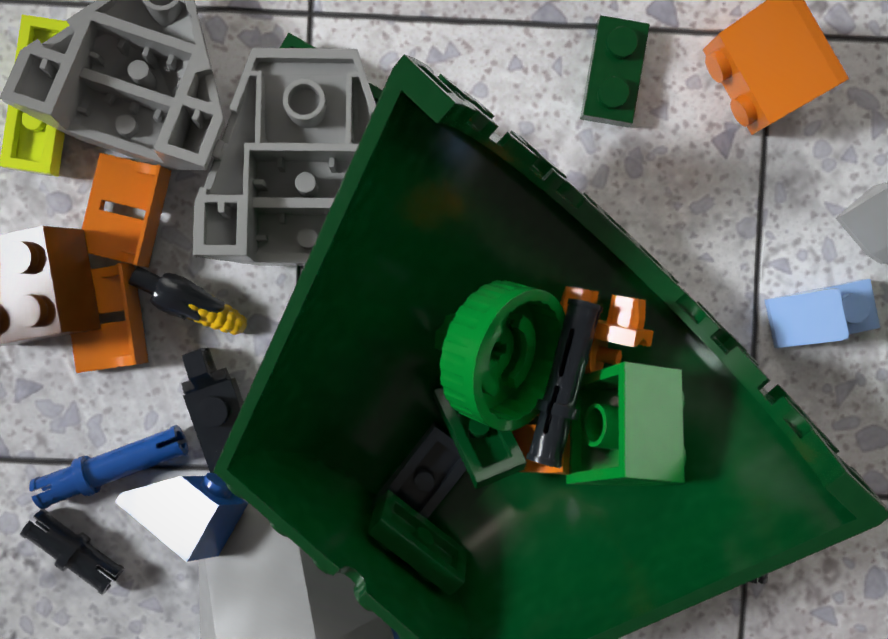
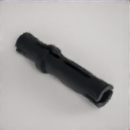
[526,298,603,468]

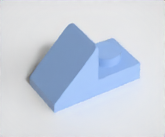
[765,279,880,348]

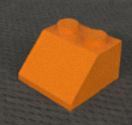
[703,0,849,135]

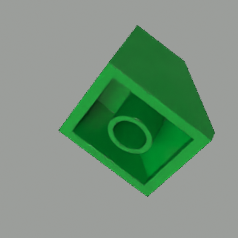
[566,361,686,486]

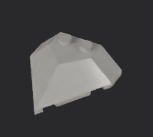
[0,0,225,170]

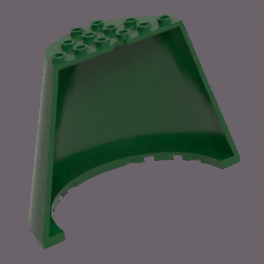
[213,54,888,639]

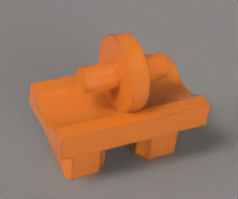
[560,286,654,374]

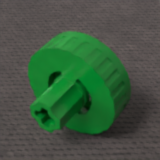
[435,280,565,431]

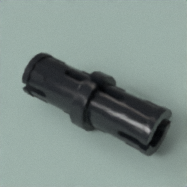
[20,509,124,595]

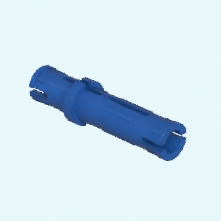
[29,425,189,509]

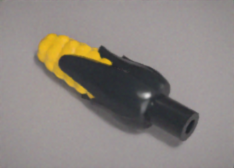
[129,266,247,335]

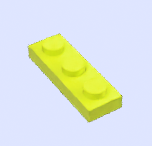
[0,14,70,177]

